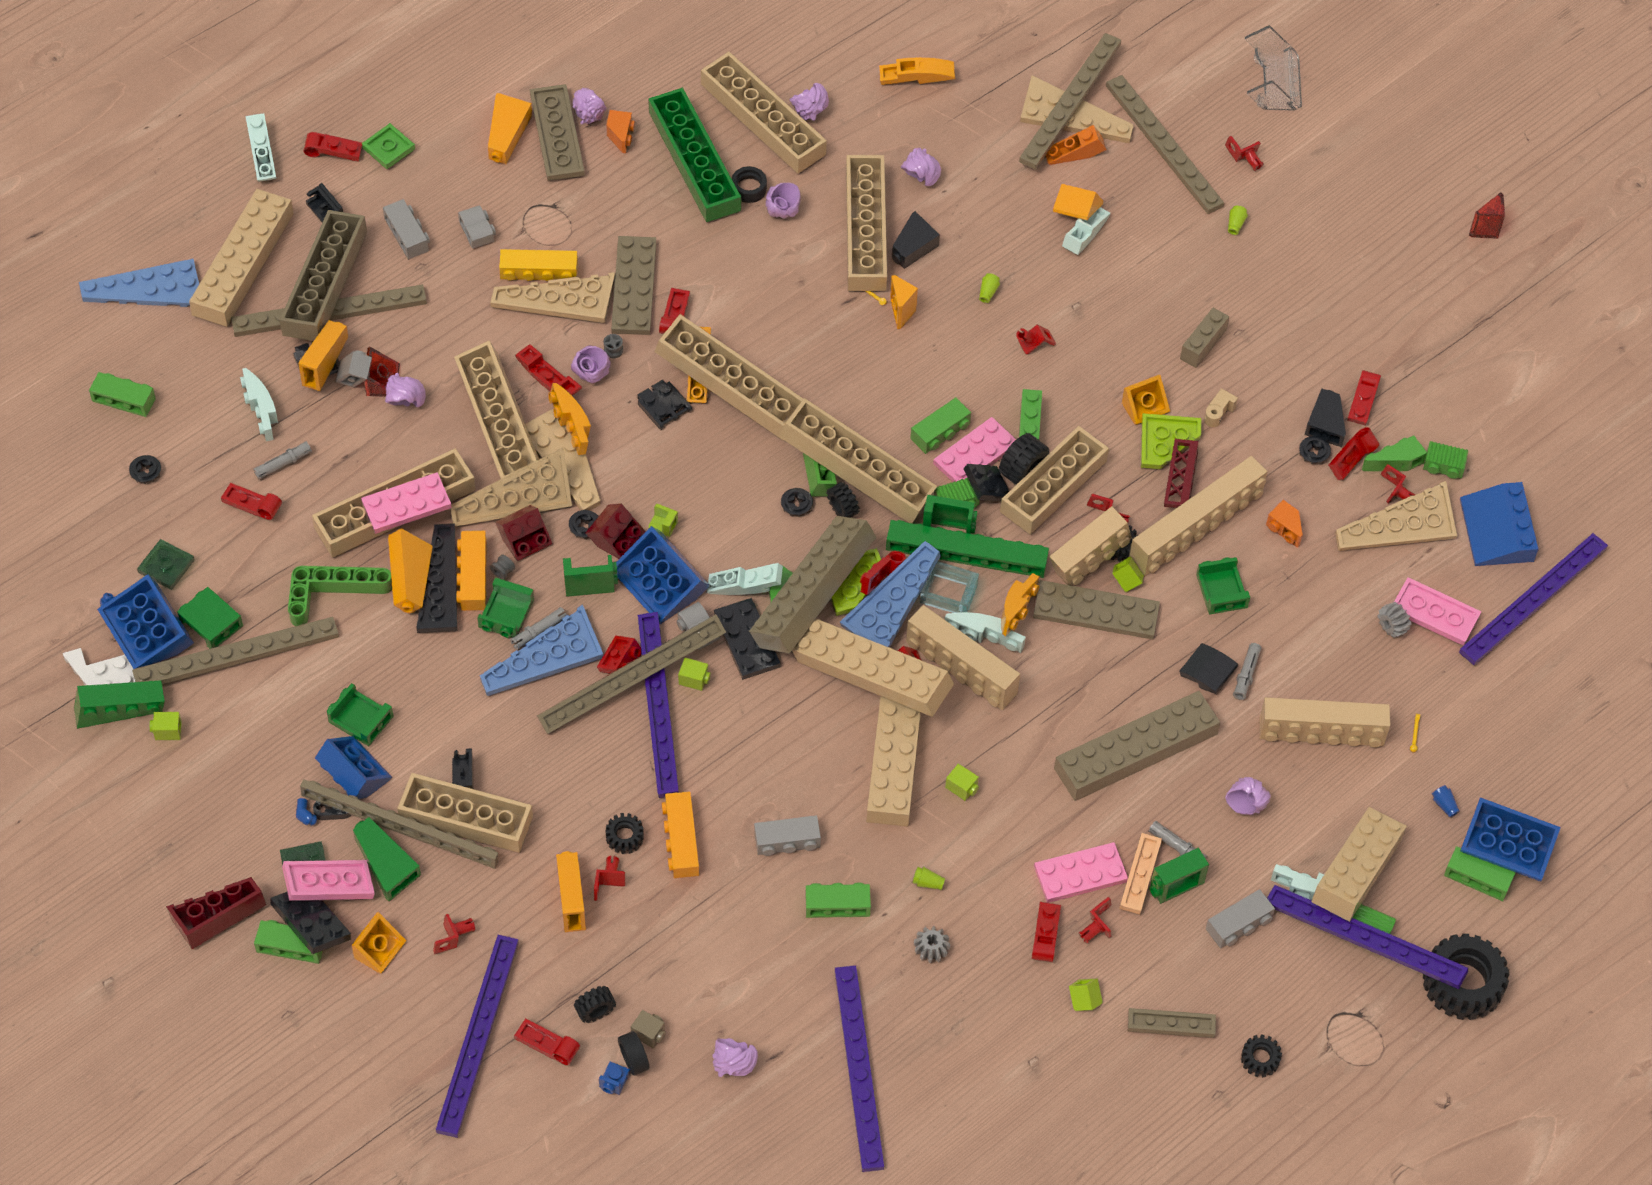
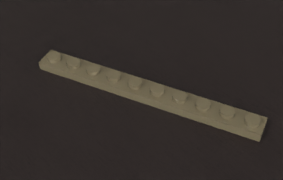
[1019,33,1121,170]
[1106,75,1224,214]
[231,284,427,337]
[536,614,726,734]
[132,617,339,684]
[300,779,498,869]

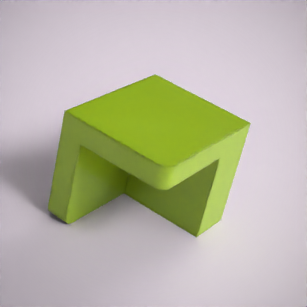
[648,504,678,537]
[1112,556,1144,592]
[1069,978,1103,1011]

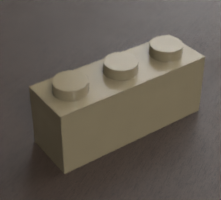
[1180,307,1229,368]

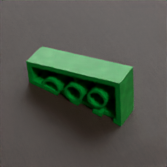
[74,680,165,729]

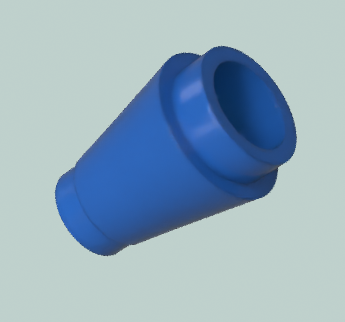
[1432,785,1460,818]

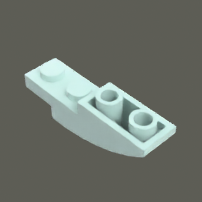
[245,113,276,182]
[240,368,278,441]
[707,563,783,595]
[945,612,1026,653]
[1271,864,1324,900]

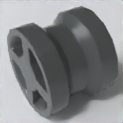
[603,334,623,359]
[490,554,515,580]

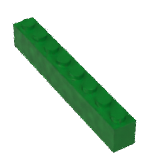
[886,520,1049,578]

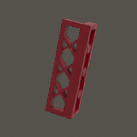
[1164,438,1198,508]

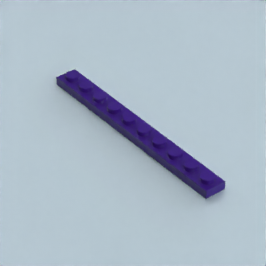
[1459,533,1608,665]
[638,612,679,798]
[1267,885,1469,989]
[436,935,519,1138]
[835,965,884,1172]

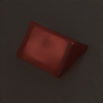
[1469,192,1505,239]
[364,347,400,397]

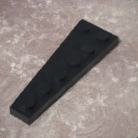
[416,523,458,633]

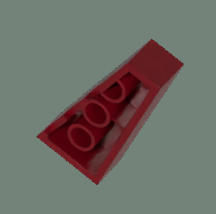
[166,877,266,949]

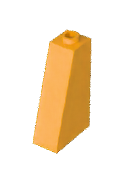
[488,93,532,164]
[298,320,348,391]
[388,528,433,614]
[556,851,586,932]

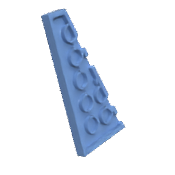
[79,259,199,307]
[840,541,941,648]
[480,605,603,696]

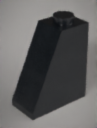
[892,211,940,269]
[1305,388,1346,447]

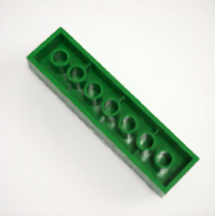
[648,87,741,222]

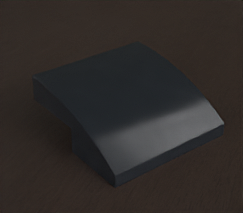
[1179,643,1238,694]

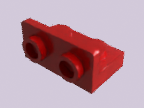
[597,635,642,674]

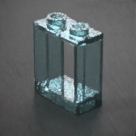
[919,561,979,613]

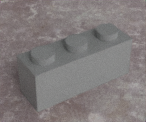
[383,199,430,260]
[754,815,821,856]
[1206,889,1275,949]

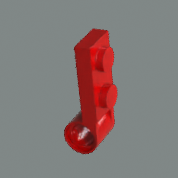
[303,132,362,162]
[659,288,690,334]
[1347,370,1381,426]
[1328,427,1380,480]
[221,482,282,520]
[860,551,906,595]
[1031,902,1061,963]
[514,1018,581,1066]

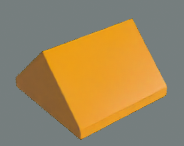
[1053,184,1103,220]
[890,275,918,329]
[1122,375,1170,425]
[352,912,407,973]

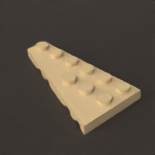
[1020,76,1133,143]
[490,272,615,323]
[526,408,600,510]
[450,447,572,526]
[1335,481,1457,551]

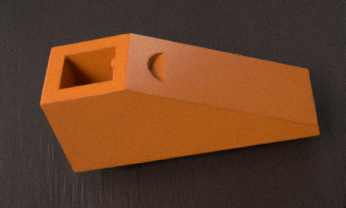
[1046,125,1107,165]

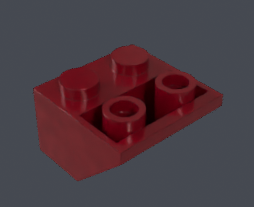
[586,503,646,559]
[495,505,553,561]

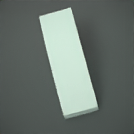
[1062,207,1110,255]

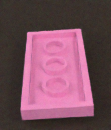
[933,417,1016,482]
[361,473,452,534]
[1394,577,1481,646]
[1034,842,1128,903]
[282,860,375,900]

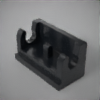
[306,183,343,223]
[452,748,474,789]

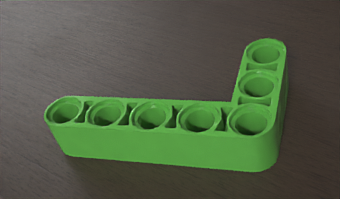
[288,566,392,626]

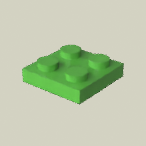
[362,123,415,169]

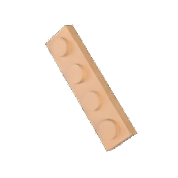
[1120,833,1162,915]

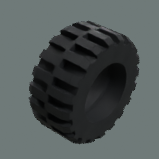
[1423,933,1510,1020]

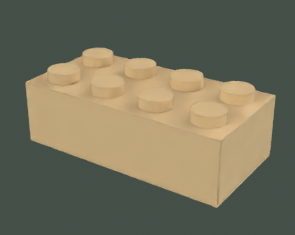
[1050,506,1132,586]

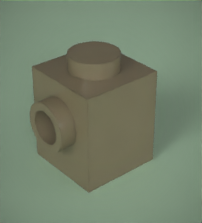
[631,1010,666,1048]

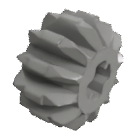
[1377,602,1412,638]
[914,926,950,963]

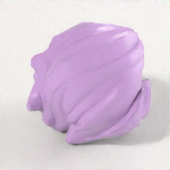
[789,83,829,121]
[573,88,607,124]
[901,148,941,186]
[765,182,801,219]
[571,345,611,383]
[385,373,426,407]
[1225,777,1271,815]
[713,1038,758,1077]

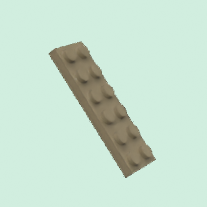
[529,84,585,181]
[611,236,656,335]
[1033,580,1160,640]

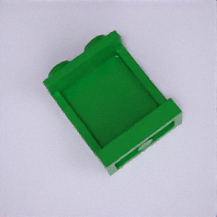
[923,494,978,534]
[563,555,618,597]
[1196,557,1250,615]
[477,577,534,638]
[177,587,243,649]
[327,683,394,747]

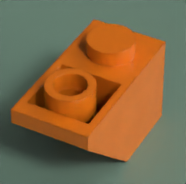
[606,110,635,153]
[1266,500,1303,548]

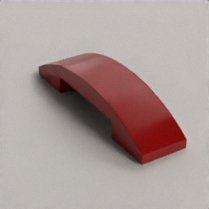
[515,344,582,396]

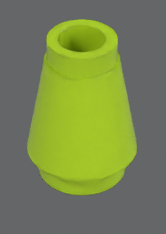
[1228,205,1248,235]
[979,273,1000,303]
[912,866,945,890]

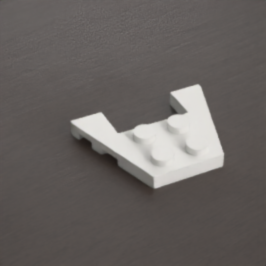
[63,648,135,685]

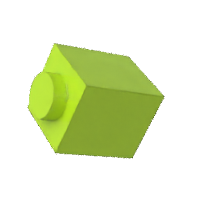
[678,658,711,691]
[149,712,182,740]
[945,763,979,801]

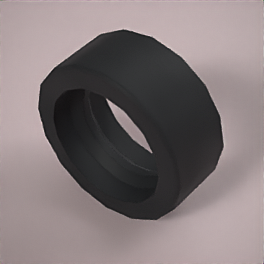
[732,166,767,203]
[618,1031,650,1076]

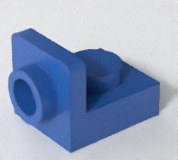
[599,1062,630,1095]

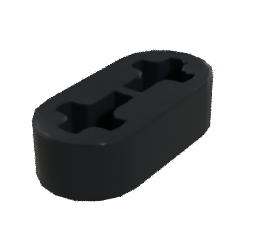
[313,801,352,820]

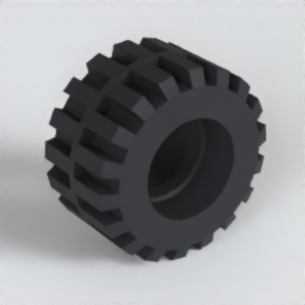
[999,433,1049,485]

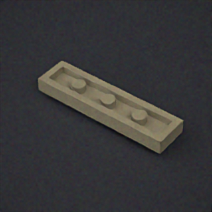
[1128,1008,1216,1038]

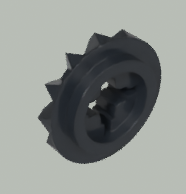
[1299,436,1331,464]
[129,455,162,484]
[781,488,813,517]
[569,510,598,539]

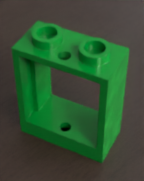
[1149,847,1209,904]

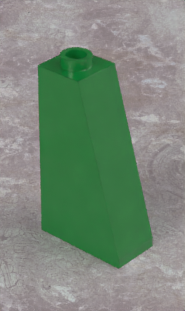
[353,817,421,902]

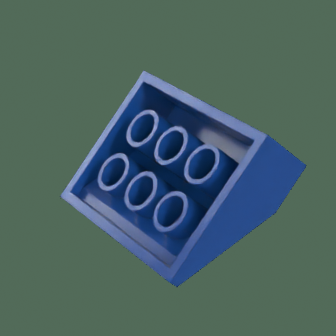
[1460,482,1538,566]
[616,526,710,624]
[97,574,194,669]
[1460,797,1561,882]

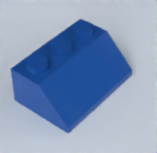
[315,736,392,799]

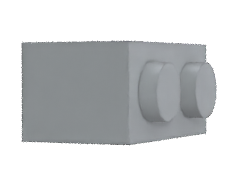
[336,351,372,388]

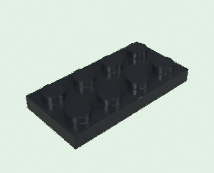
[714,598,781,680]
[270,891,351,954]

